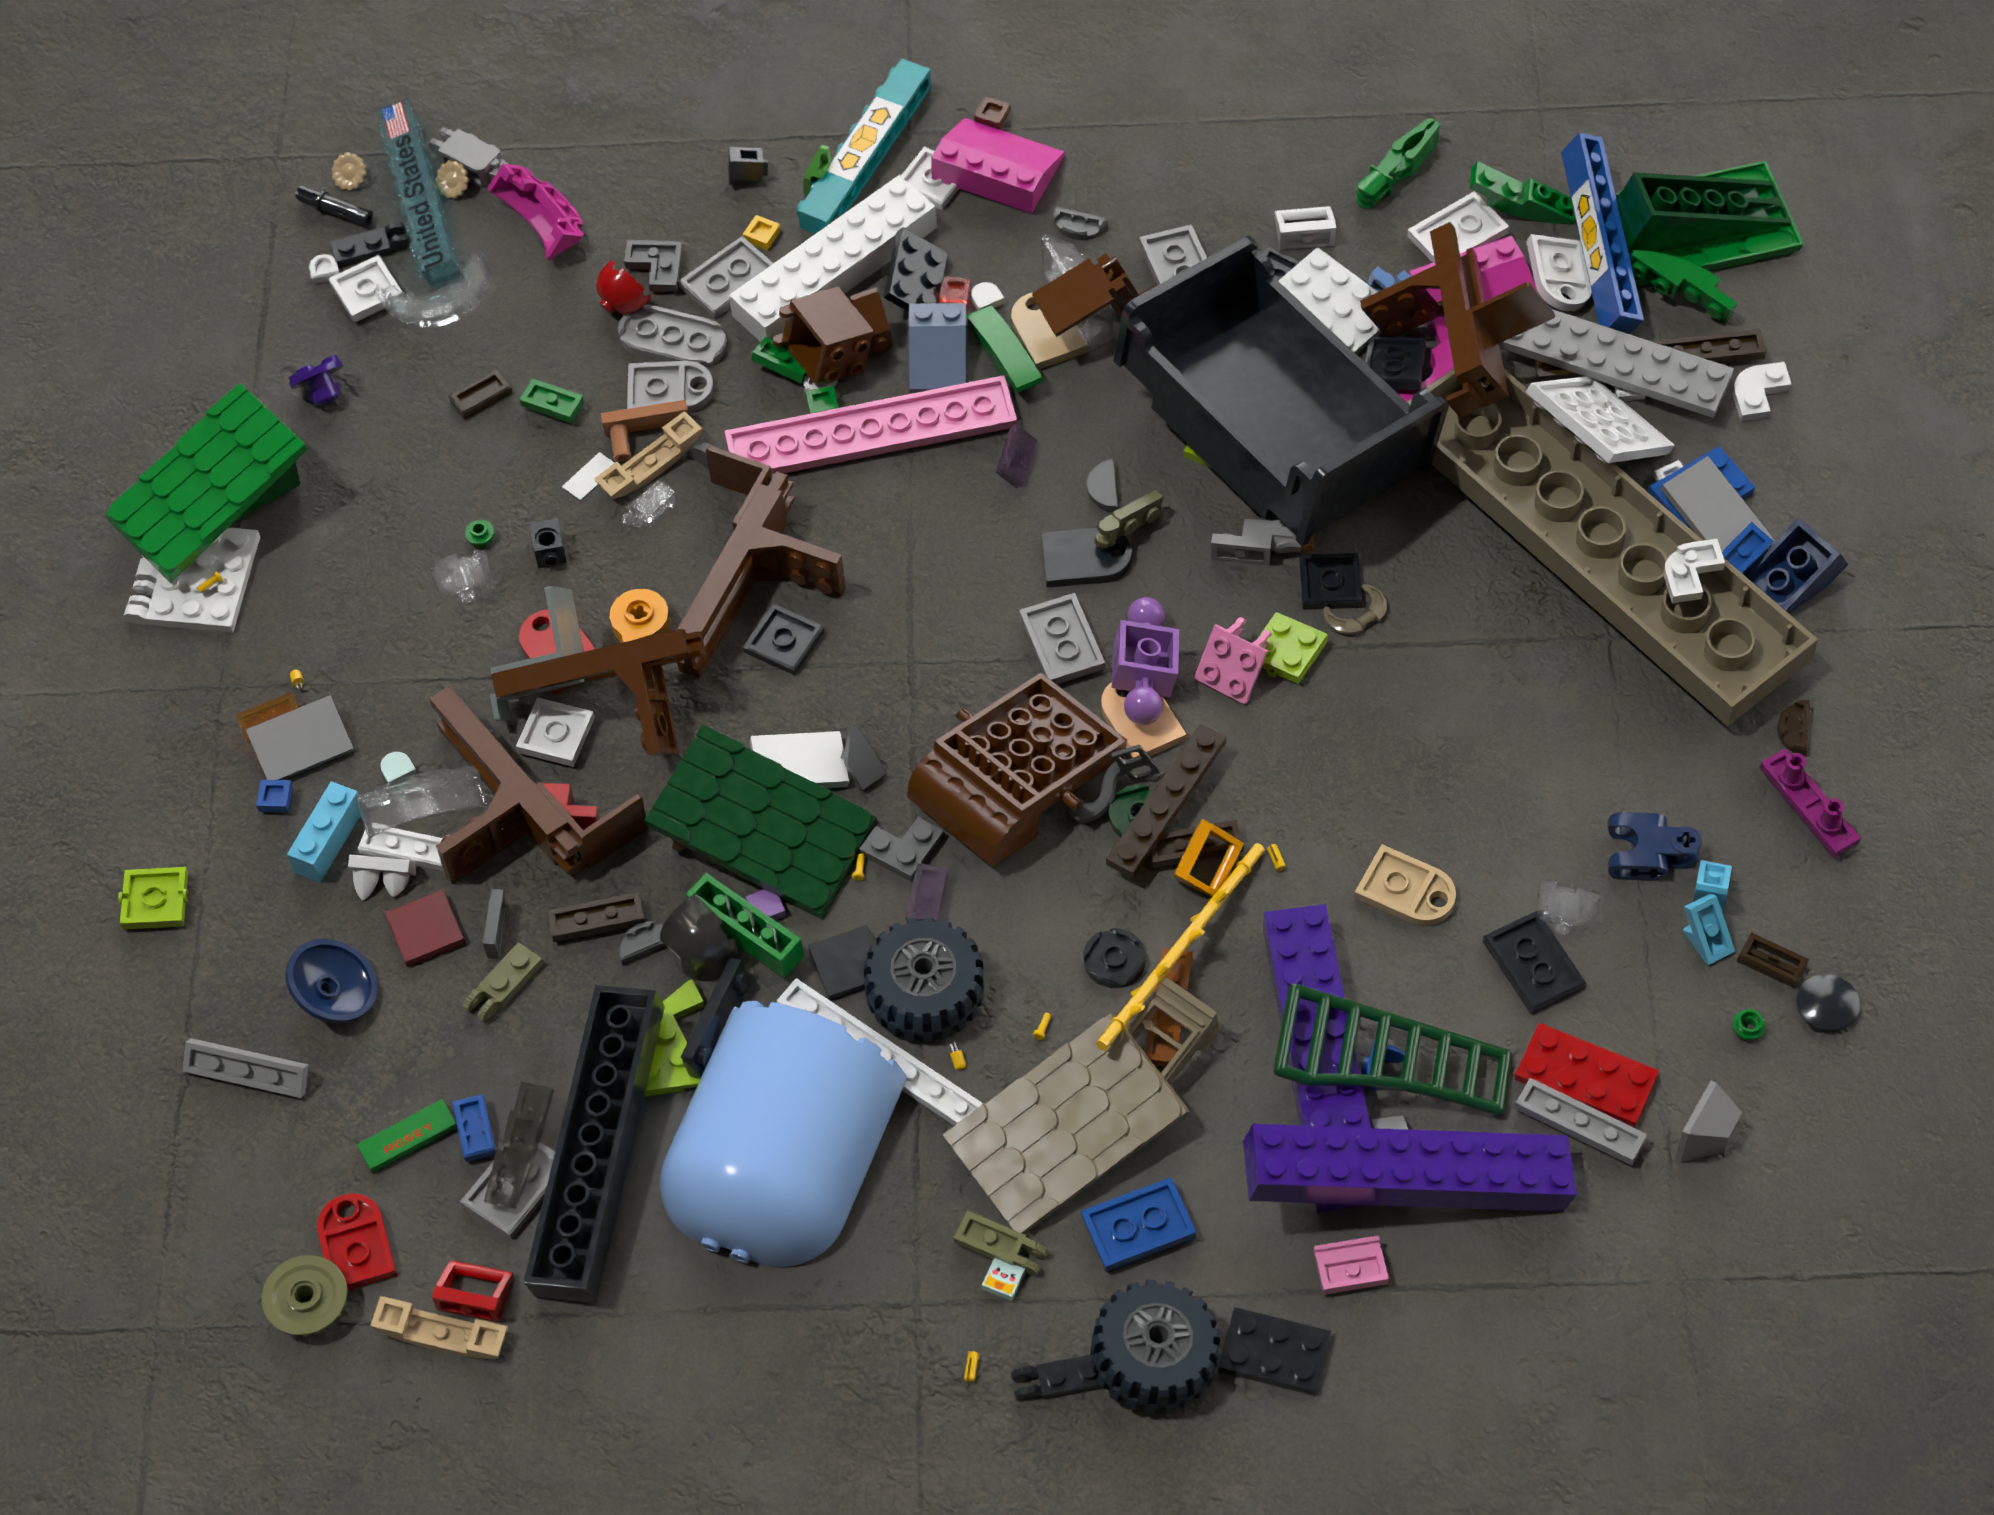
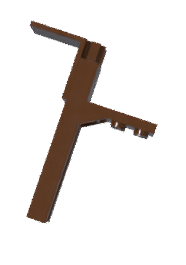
[677,445,846,678]
[429,686,649,885]

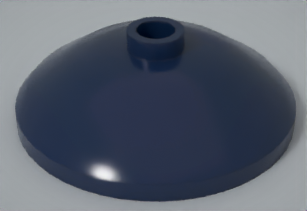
[285,939,377,1023]

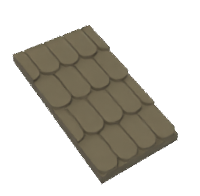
[943,1013,1190,1234]

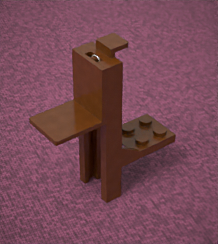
[1360,222,1555,416]

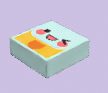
[982,1258,1025,1301]

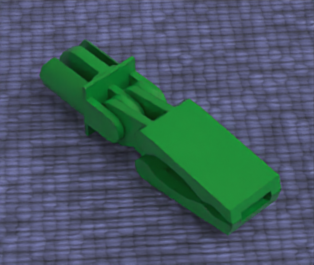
[1356,118,1440,209]

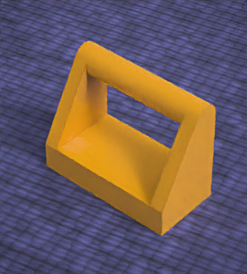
[1172,819,1244,897]

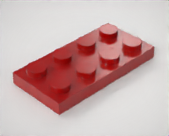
[1514,1023,1659,1128]

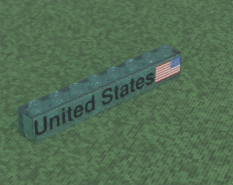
[377,98,462,288]

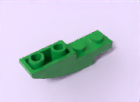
[1469,161,1575,224]
[1630,250,1737,323]

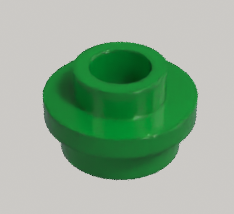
[465,520,495,548]
[1733,1009,1765,1041]

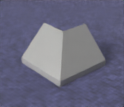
[1675,1080,1742,1163]

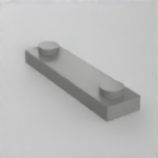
[182,1038,309,1098]
[1515,1078,1647,1166]

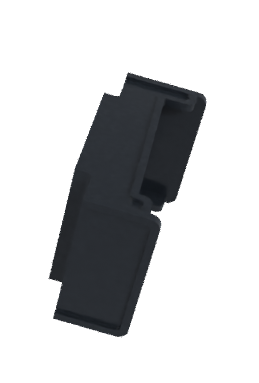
[1113,236,1449,547]

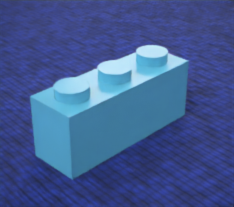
[287,781,364,883]

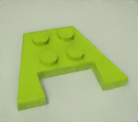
[644,979,705,1096]

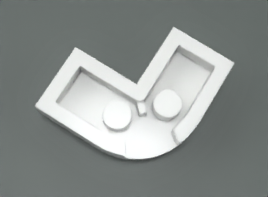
[1733,362,1792,422]
[1664,539,1725,603]

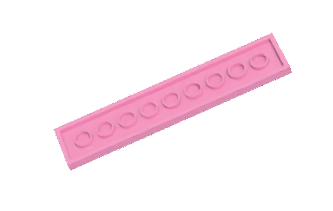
[725,375,1017,474]

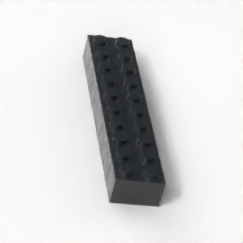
[524,985,665,1303]

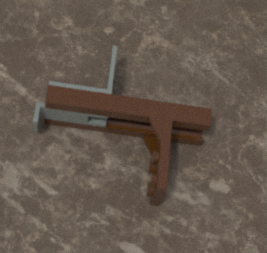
[490,586,706,756]

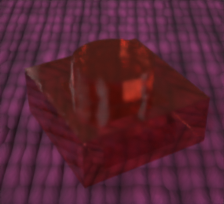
[939,276,972,308]

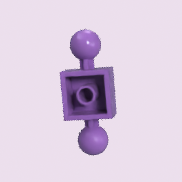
[1111,597,1179,725]

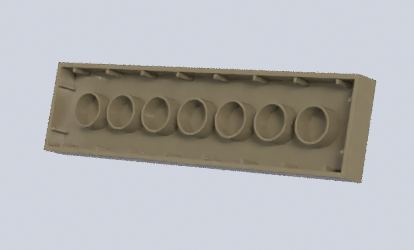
[1407,368,1818,726]

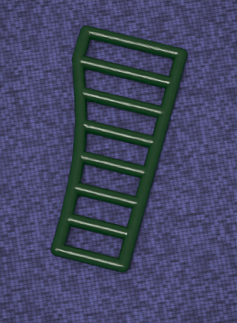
[1273,983,1512,1116]

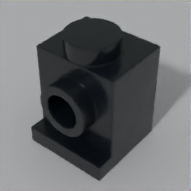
[728,147,768,185]

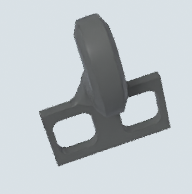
[1069,744,1160,823]

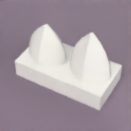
[348,854,417,900]

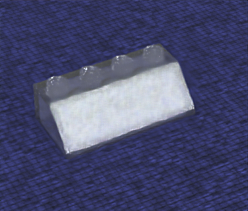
[1041,235,1121,352]

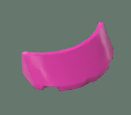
[487,164,584,260]

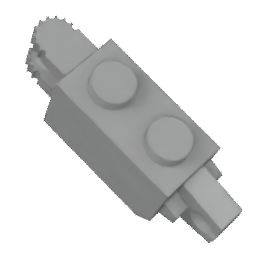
[428,127,508,188]

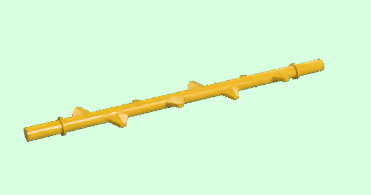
[1096,843,1265,1051]

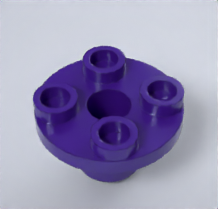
[288,355,344,406]

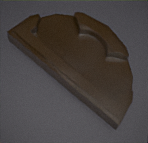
[1777,700,1810,756]

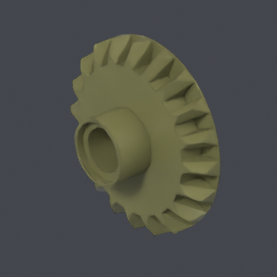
[261,1255,348,1337]

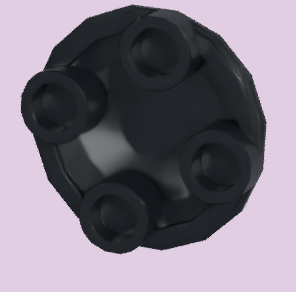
[1796,974,1860,1033]

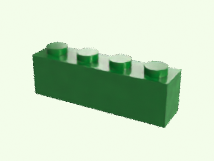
[686,873,804,978]

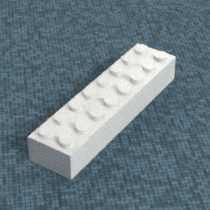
[729,175,937,342]

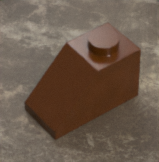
[850,287,892,355]

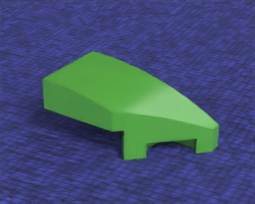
[803,145,832,196]

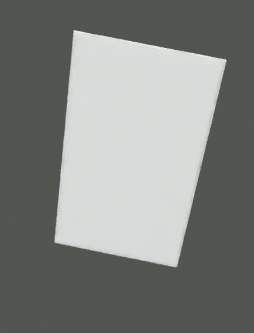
[562,452,614,500]

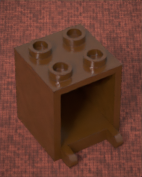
[772,286,874,386]

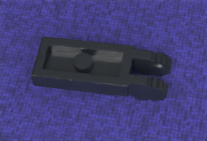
[330,222,411,268]
[1011,1354,1102,1401]

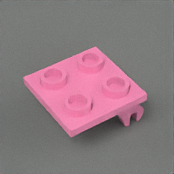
[1194,617,1272,704]

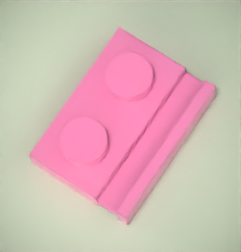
[1313,1235,1389,1295]

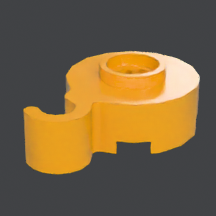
[610,589,671,643]

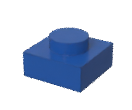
[256,780,293,813]

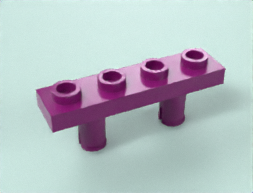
[1760,748,1861,858]

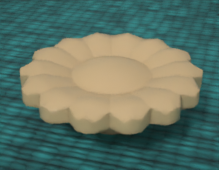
[331,152,366,191]
[435,161,469,199]

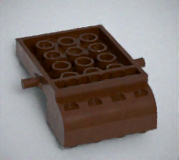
[907,672,1127,867]

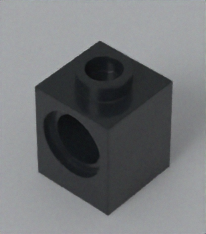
[529,518,567,568]

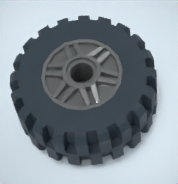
[863,917,984,1042]
[1090,1279,1221,1415]

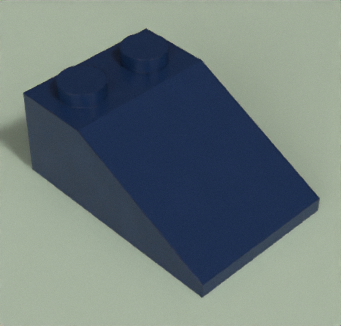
[1743,517,1849,613]

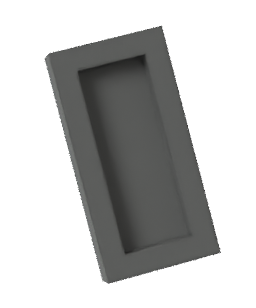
[483,889,508,959]

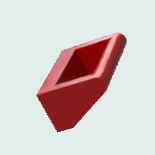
[432,1260,514,1323]

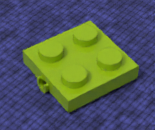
[1257,612,1328,684]
[118,867,189,929]

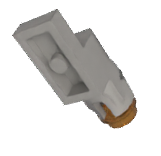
[1211,516,1315,565]

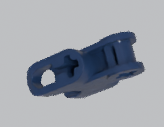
[1607,812,1702,881]

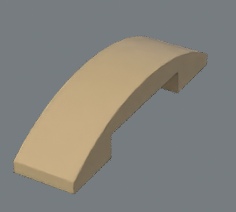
[594,411,703,499]
[370,1296,508,1359]

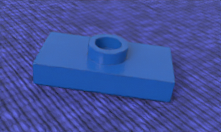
[452,1094,497,1162]

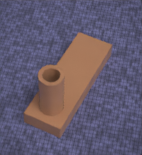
[601,400,689,462]

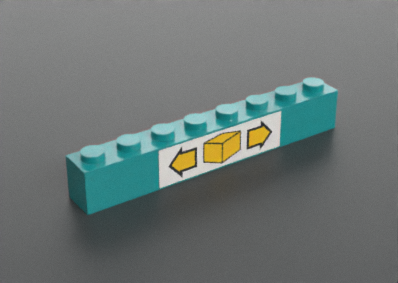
[797,58,931,234]

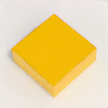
[743,215,781,251]

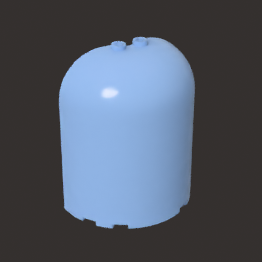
[660,1001,907,1267]

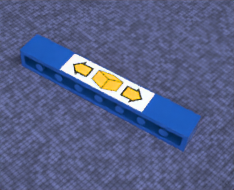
[1561,132,1644,334]

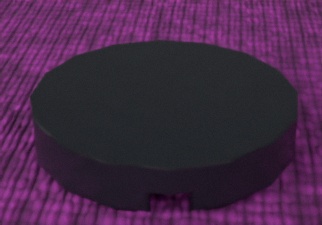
[1083,928,1145,988]

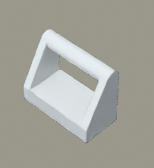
[1275,206,1336,250]

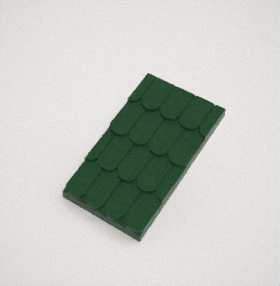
[645,724,878,920]

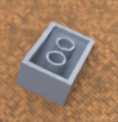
[909,303,967,393]

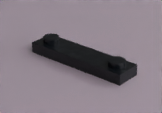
[681,958,749,1078]

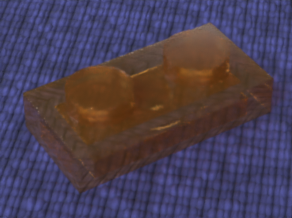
[235,692,299,744]

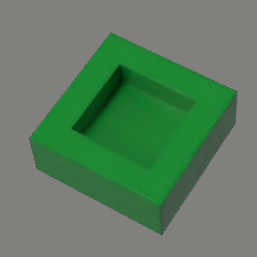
[805,386,839,414]

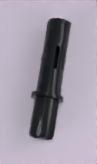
[295,185,373,227]

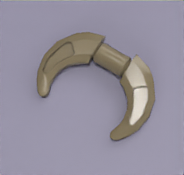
[1324,584,1387,635]

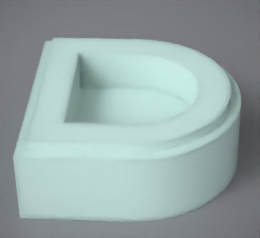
[381,752,417,787]

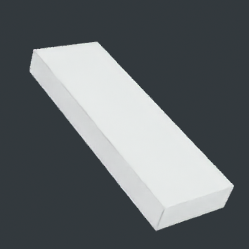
[358,823,444,871]

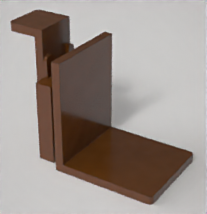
[1032,253,1158,336]

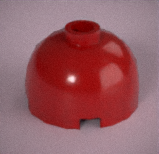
[596,261,652,315]

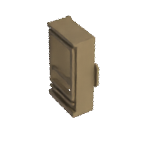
[1127,977,1221,1090]

